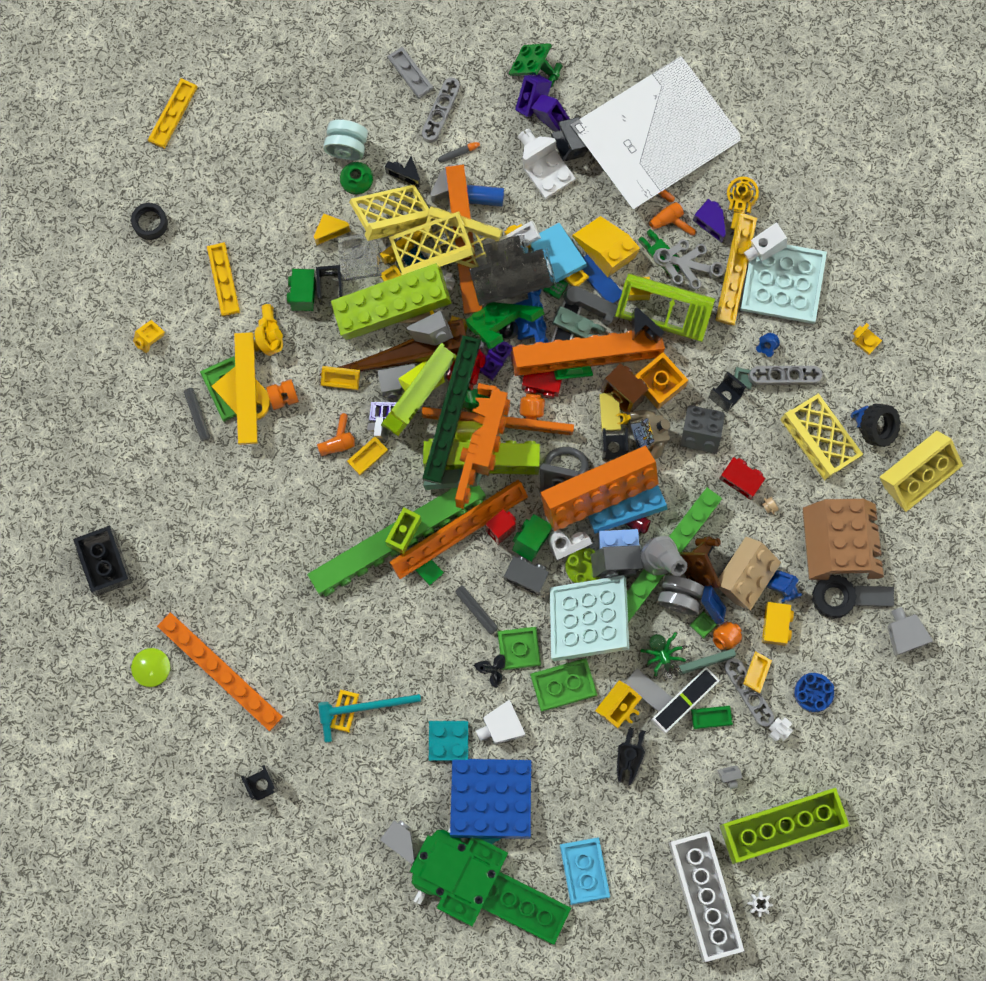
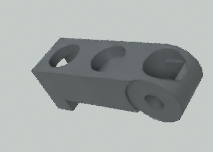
[564,286,618,326]

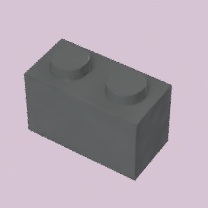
[504,556,549,596]

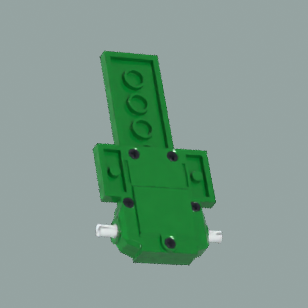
[409,828,571,945]

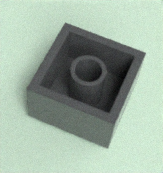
[591,545,643,579]

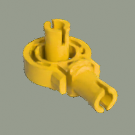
[727,177,759,230]
[254,304,283,356]

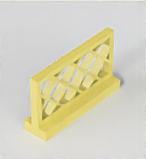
[349,185,434,241]
[418,206,503,268]
[389,211,475,275]
[780,393,863,481]

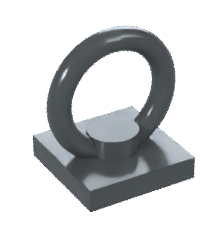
[540,447,589,492]

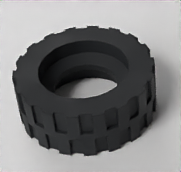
[860,404,901,447]
[812,575,857,619]

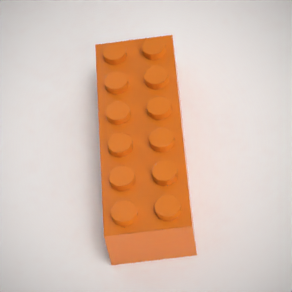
[540,445,659,531]

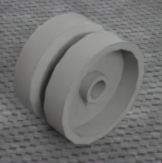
[657,575,704,615]

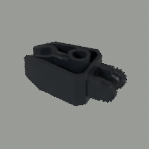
[617,727,648,785]

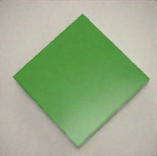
[497,627,541,670]

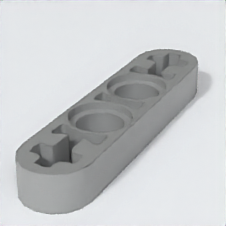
[422,77,460,143]
[748,366,822,385]
[724,658,774,727]

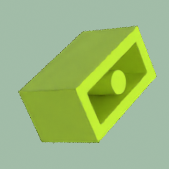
[385,507,422,554]

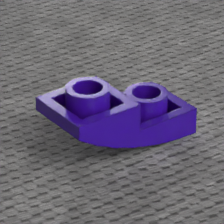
[479,340,513,381]

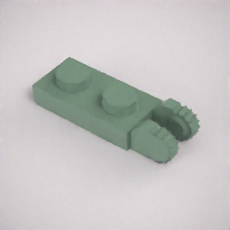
[552,306,606,338]

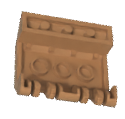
[803,499,884,580]

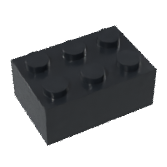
[73,525,133,597]

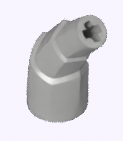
[641,536,687,576]

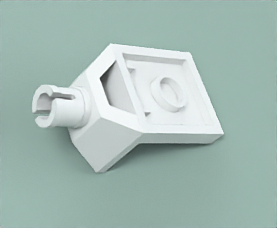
[518,129,576,200]

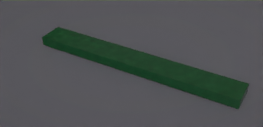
[422,335,481,485]

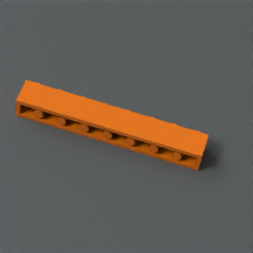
[510,330,665,376]

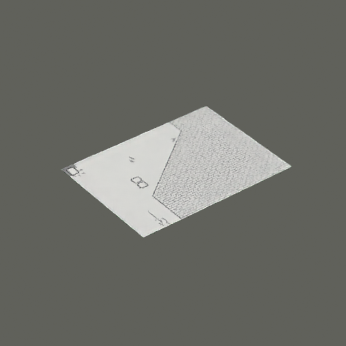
[571,56,741,209]

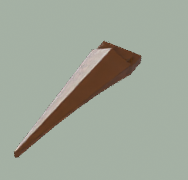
[320,319,466,375]

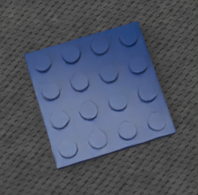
[450,759,531,839]

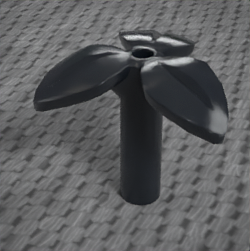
[474,654,506,688]

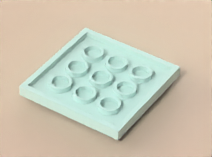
[740,245,827,324]
[550,575,629,661]

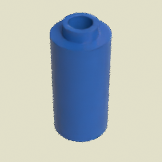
[467,185,504,207]

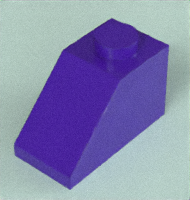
[515,75,552,117]
[531,94,570,132]
[693,199,726,243]

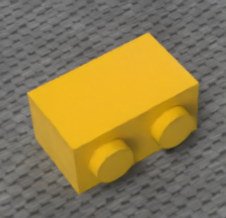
[762,602,794,646]

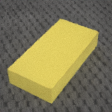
[599,393,621,431]

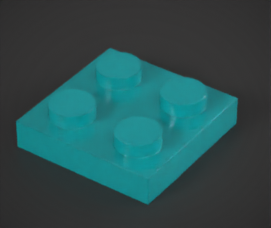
[429,721,468,761]

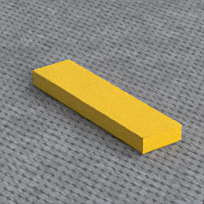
[148,78,198,149]
[207,242,240,317]

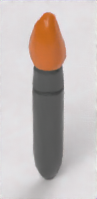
[438,142,480,162]

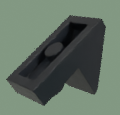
[385,156,421,187]
[631,307,665,343]

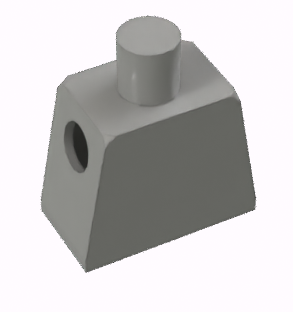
[887,607,933,656]

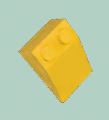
[572,216,640,277]

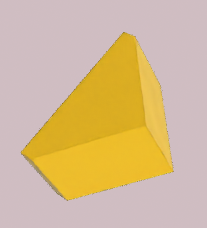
[314,213,351,246]

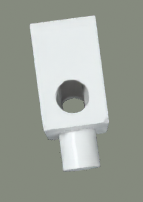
[744,222,787,262]
[476,700,525,744]

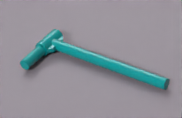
[318,694,421,742]

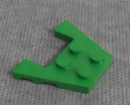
[465,302,544,349]

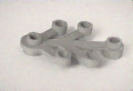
[653,239,725,291]

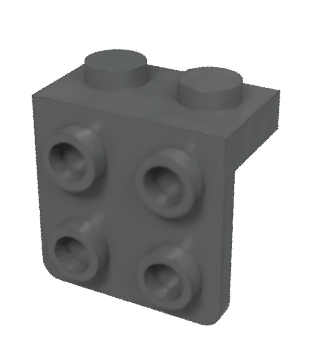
[680,405,725,454]

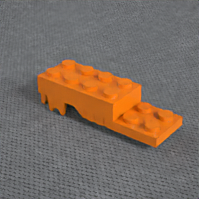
[455,383,510,509]

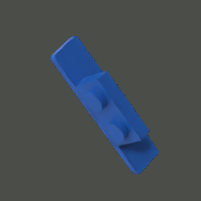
[514,290,549,343]

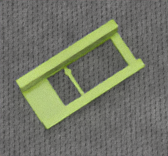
[615,273,715,342]
[381,343,457,436]

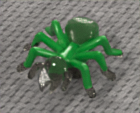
[640,632,690,681]

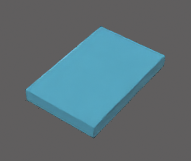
[531,223,587,283]
[560,837,610,905]

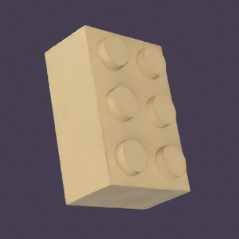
[718,537,781,610]

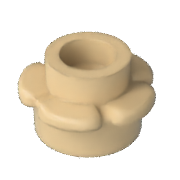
[763,497,779,515]

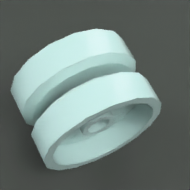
[323,120,368,161]

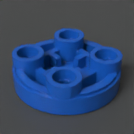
[794,673,834,712]

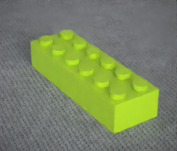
[331,263,452,340]
[423,438,540,475]
[719,787,850,864]

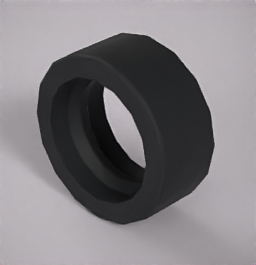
[131,202,168,240]

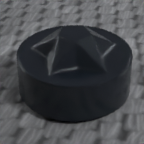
[499,321,518,339]

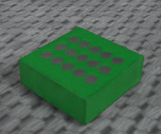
[543,280,569,300]

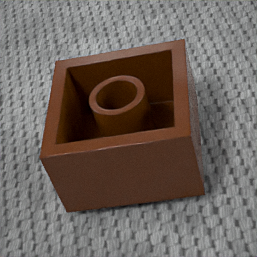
[600,363,648,415]

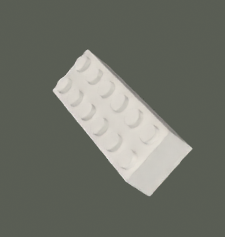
[669,831,744,962]

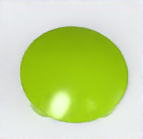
[565,548,600,583]
[131,648,171,687]

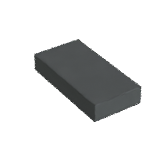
[854,586,894,607]

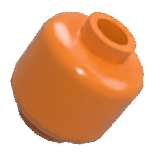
[519,394,545,420]
[713,621,742,651]

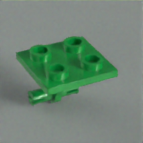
[508,43,563,88]

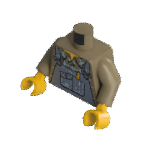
[616,410,670,459]

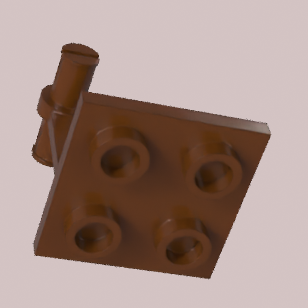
[679,536,721,588]

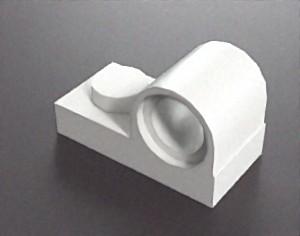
[548,530,592,560]

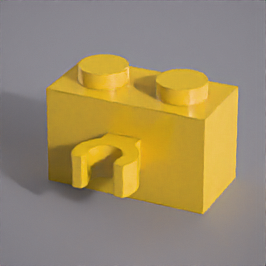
[595,680,642,728]

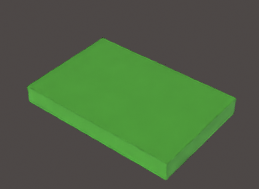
[200,356,258,422]
[530,658,597,712]

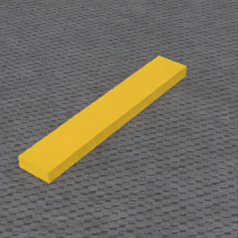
[715,213,757,325]
[234,332,258,445]

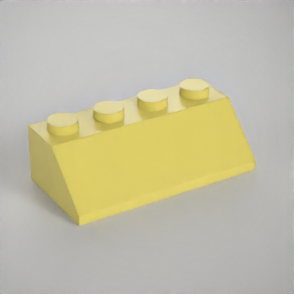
[880,431,963,512]

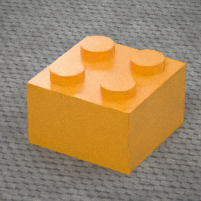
[635,352,688,409]

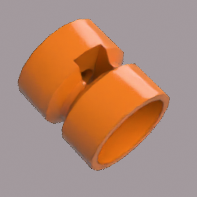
[266,379,299,410]

